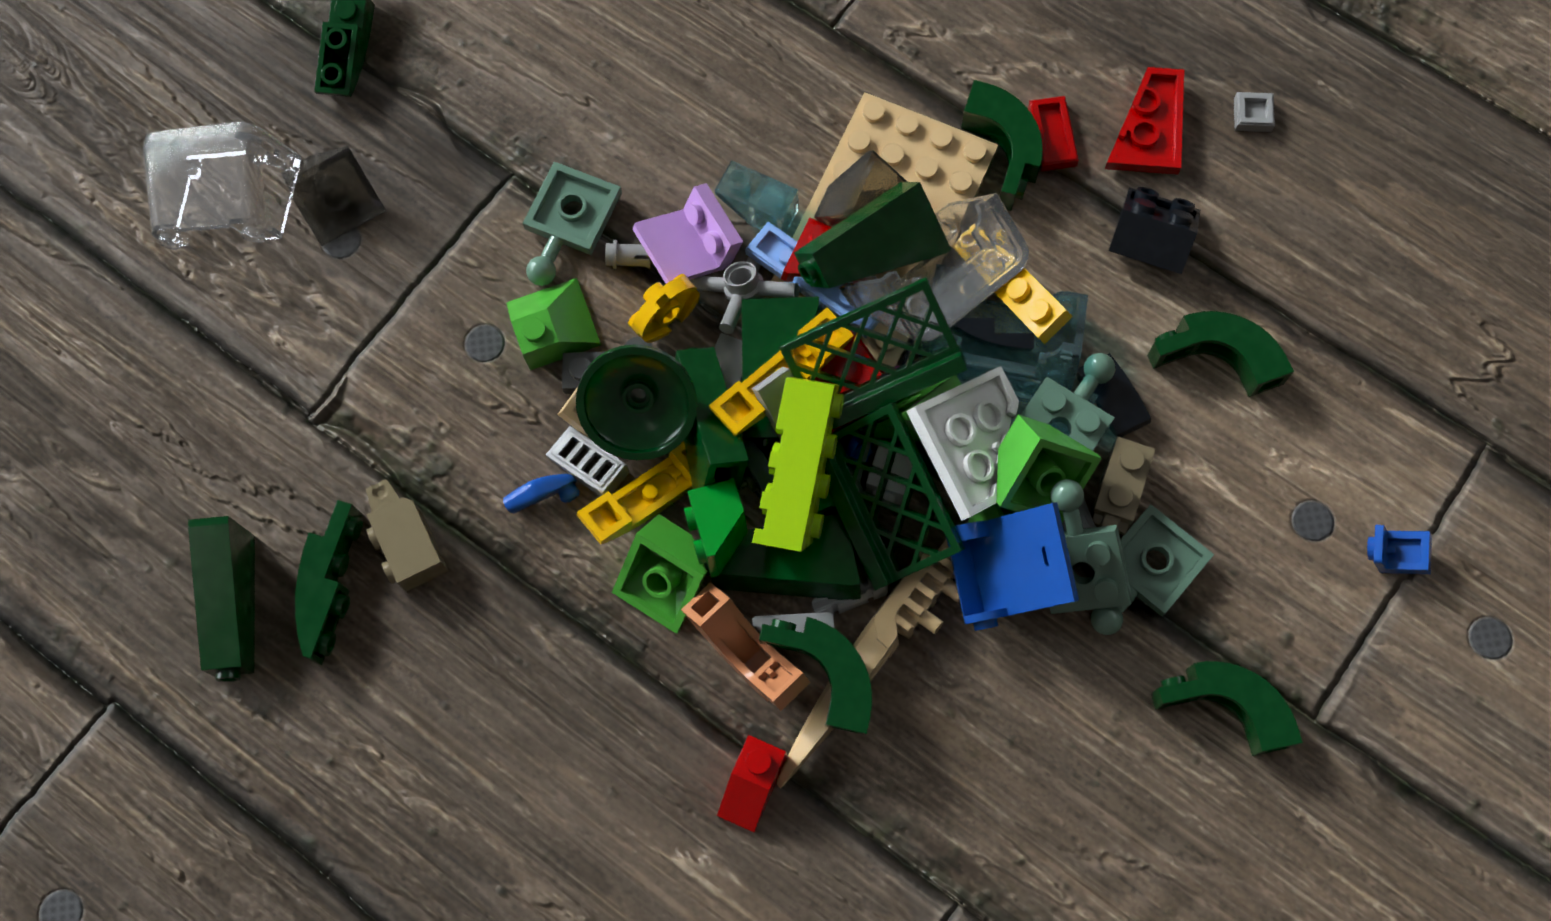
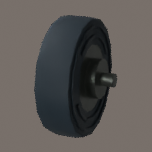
[740,440,774,500]

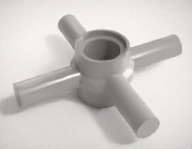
[690,256,800,334]

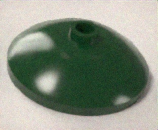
[576,345,697,460]

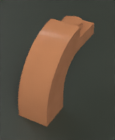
[681,582,811,711]

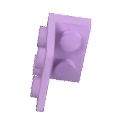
[633,183,743,284]

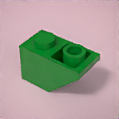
[684,478,748,578]

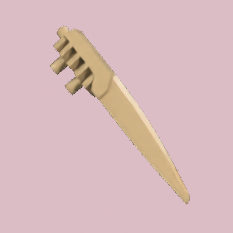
[777,539,960,789]

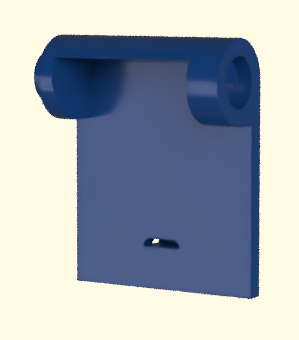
[946,502,1079,631]

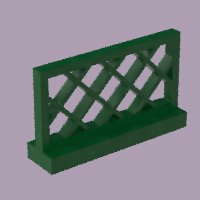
[779,277,968,430]
[825,402,965,591]

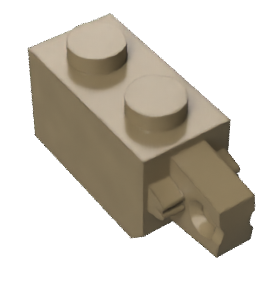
[1090,436,1156,536]
[366,479,449,592]

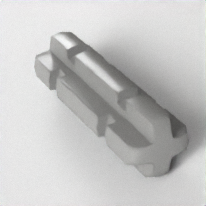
[812,577,888,616]

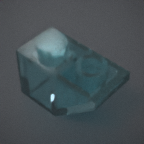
[715,160,799,233]

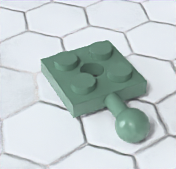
[522,162,622,286]
[1021,353,1115,451]
[1050,479,1133,614]
[1091,504,1214,635]

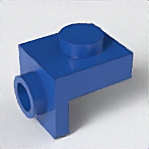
[1367,525,1432,574]

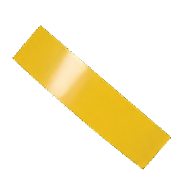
[709,307,854,437]
[576,441,693,545]

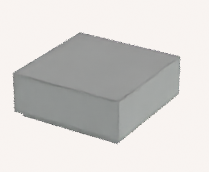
[1234,92,1275,132]

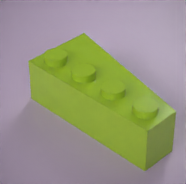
[752,377,844,552]

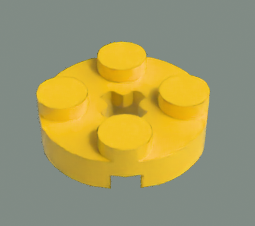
[628,274,700,343]

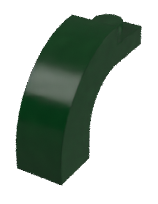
[961,80,1043,211]
[1147,311,1294,397]
[759,617,872,735]
[1151,661,1303,756]

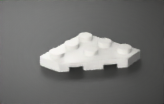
[906,366,1019,521]

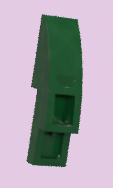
[314,0,375,97]
[295,500,363,665]

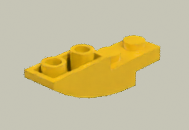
[951,221,1073,344]

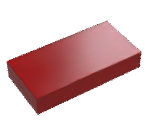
[1028,96,1079,171]

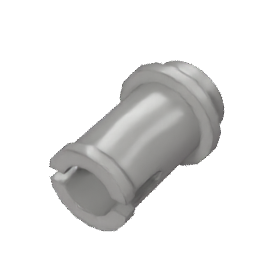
[605,240,651,269]

